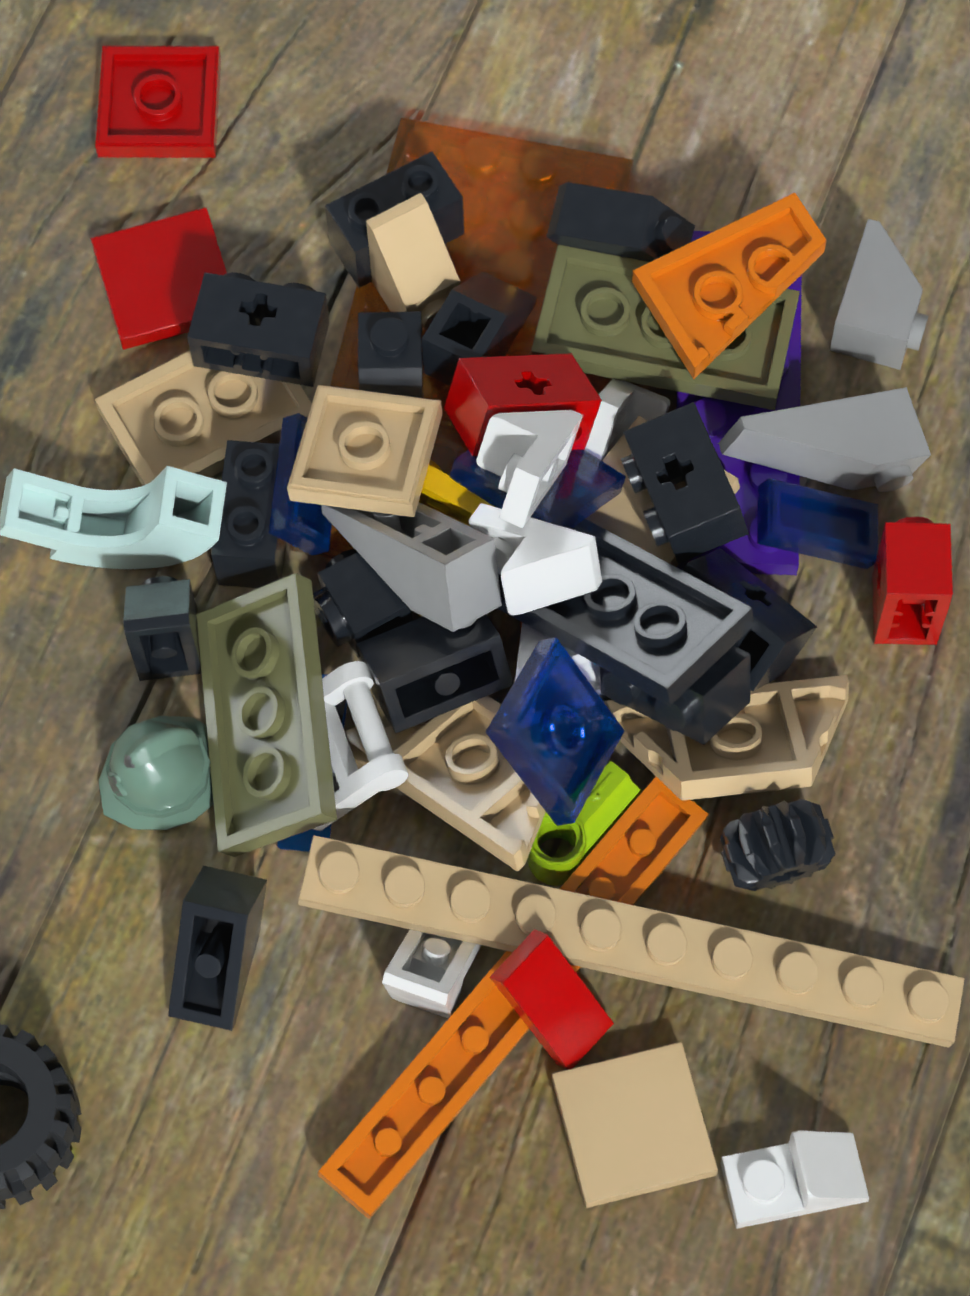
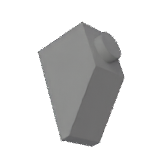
[830,219,929,370]

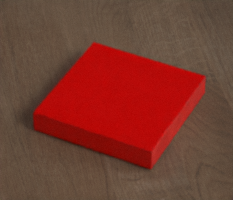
[95,46,221,158]
[91,207,227,350]

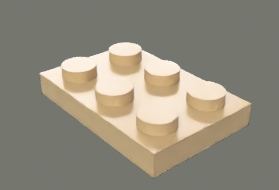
[95,324,312,486]

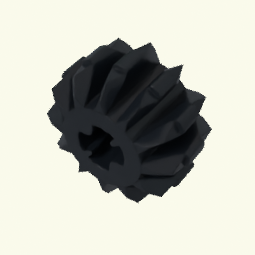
[720,799,836,891]

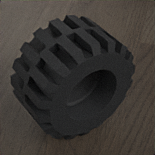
[0,1024,82,1209]

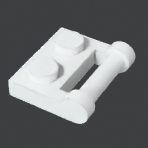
[313,661,408,831]

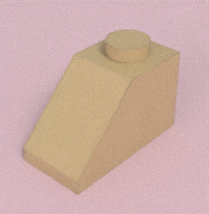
[366,193,460,331]

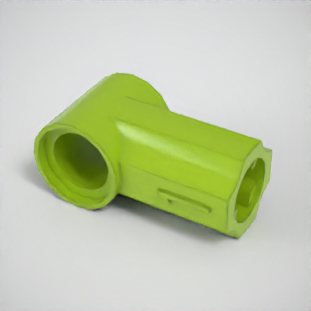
[527,757,641,886]

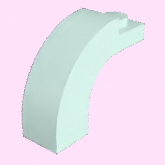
[0,466,227,569]

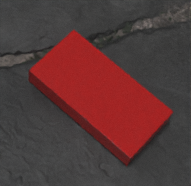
[490,929,614,1070]

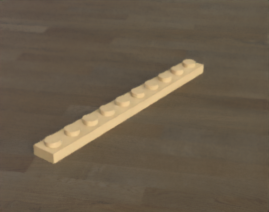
[298,835,965,1048]

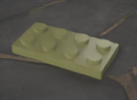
[531,244,800,410]
[196,573,337,857]

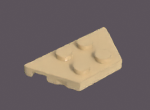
[603,675,849,801]
[345,696,566,872]

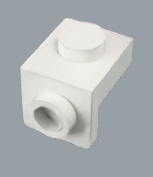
[577,379,670,463]

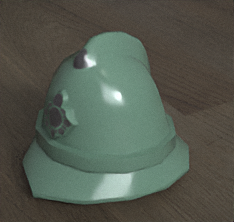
[99,716,214,830]

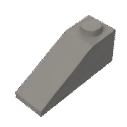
[718,387,931,492]
[321,502,502,632]

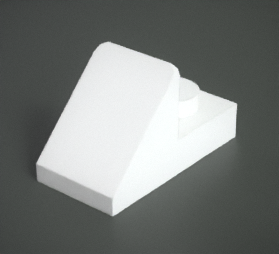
[476,410,583,529]
[469,503,602,616]
[382,930,482,1019]
[721,1131,869,1229]

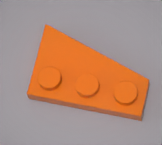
[632,193,826,380]

